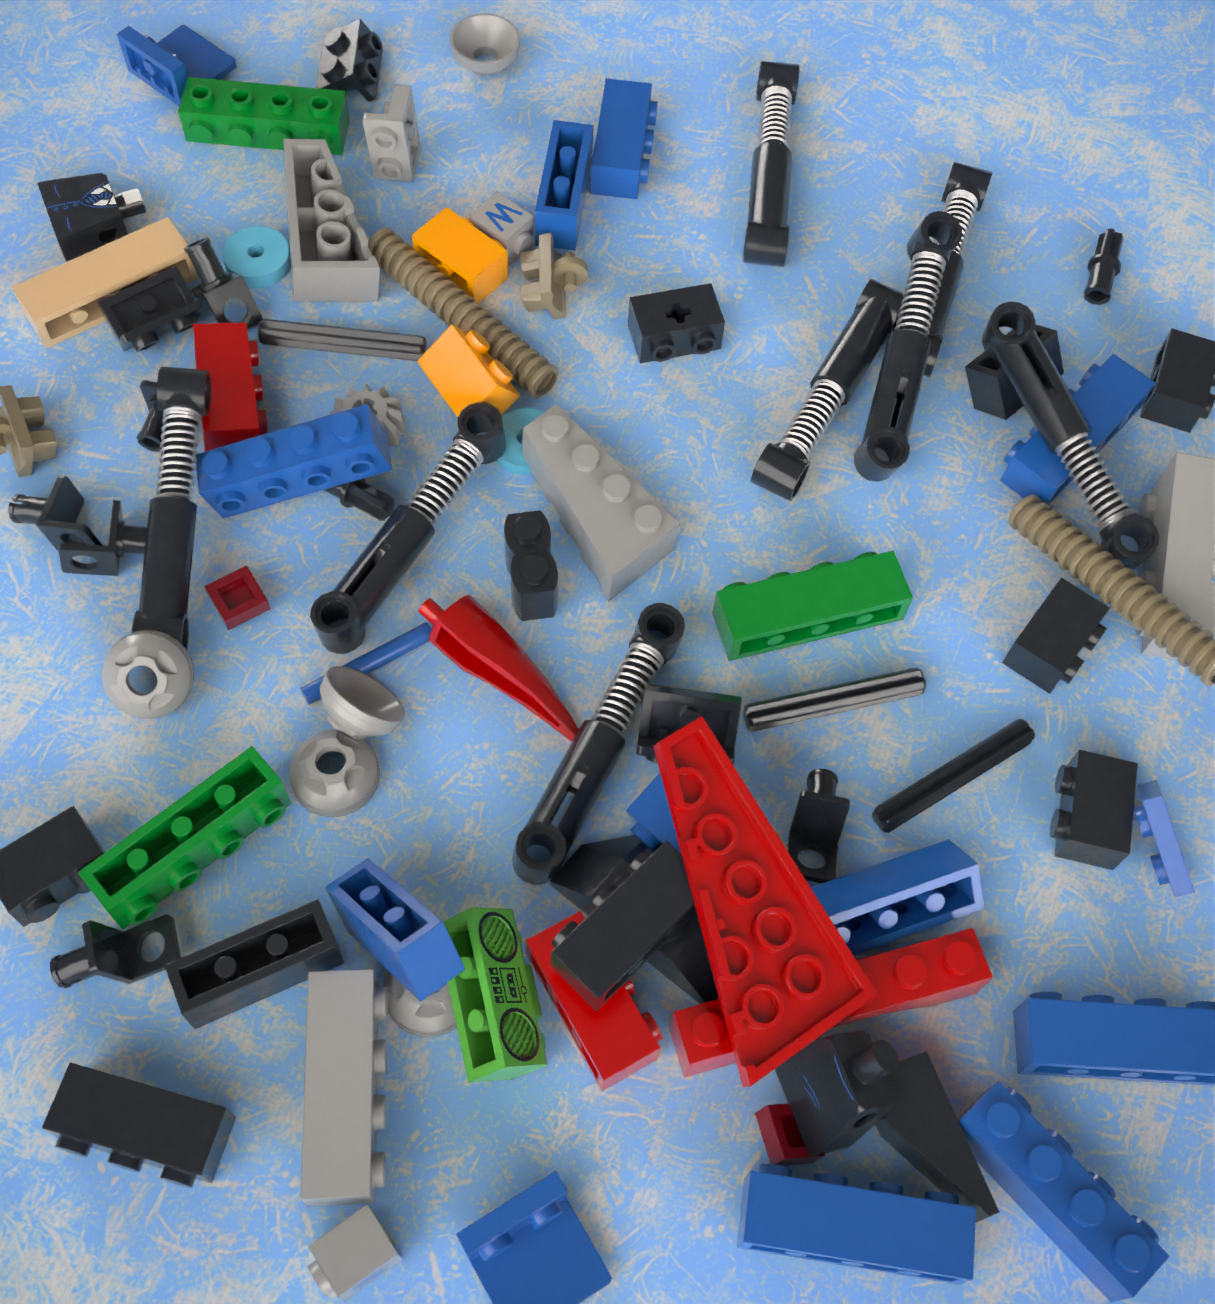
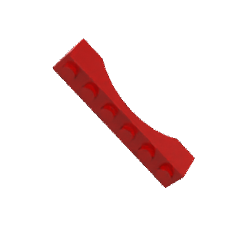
[669,928,993,1078]

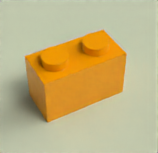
[412,207,508,303]
[417,324,520,417]

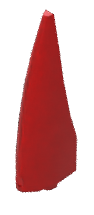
[418,595,579,742]

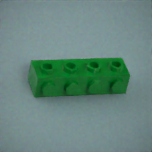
[178,77,350,155]
[712,551,913,661]
[78,746,291,930]

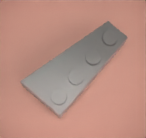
[283,139,380,301]
[522,404,680,602]
[1136,452,1215,660]

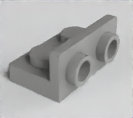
[362,85,421,182]

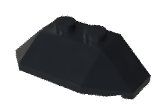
[549,835,719,1004]

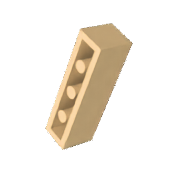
[12,217,199,349]

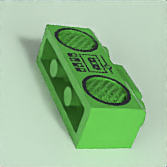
[443,907,548,1083]

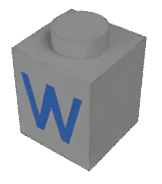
[469,191,535,267]
[307,1204,403,1301]

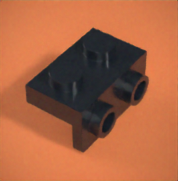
[316,19,383,102]
[98,266,203,352]
[636,683,742,765]

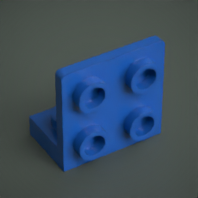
[117,25,237,106]
[456,1171,612,1304]

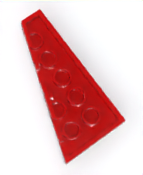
[653,716,878,1087]

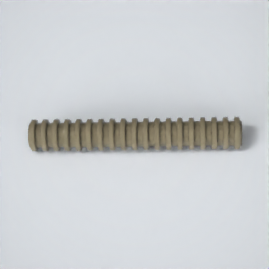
[368,228,558,398]
[1009,494,1215,686]

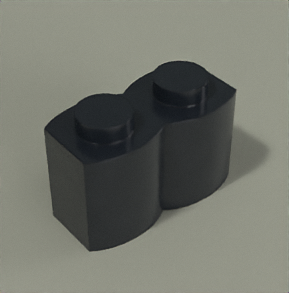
[504,510,558,621]

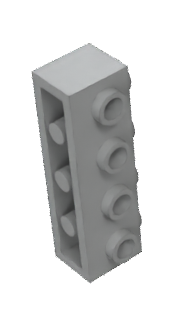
[301,969,388,1207]

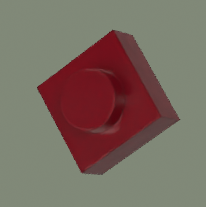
[204,565,271,631]
[755,1104,825,1166]

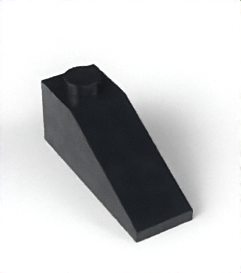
[875,1051,999,1223]

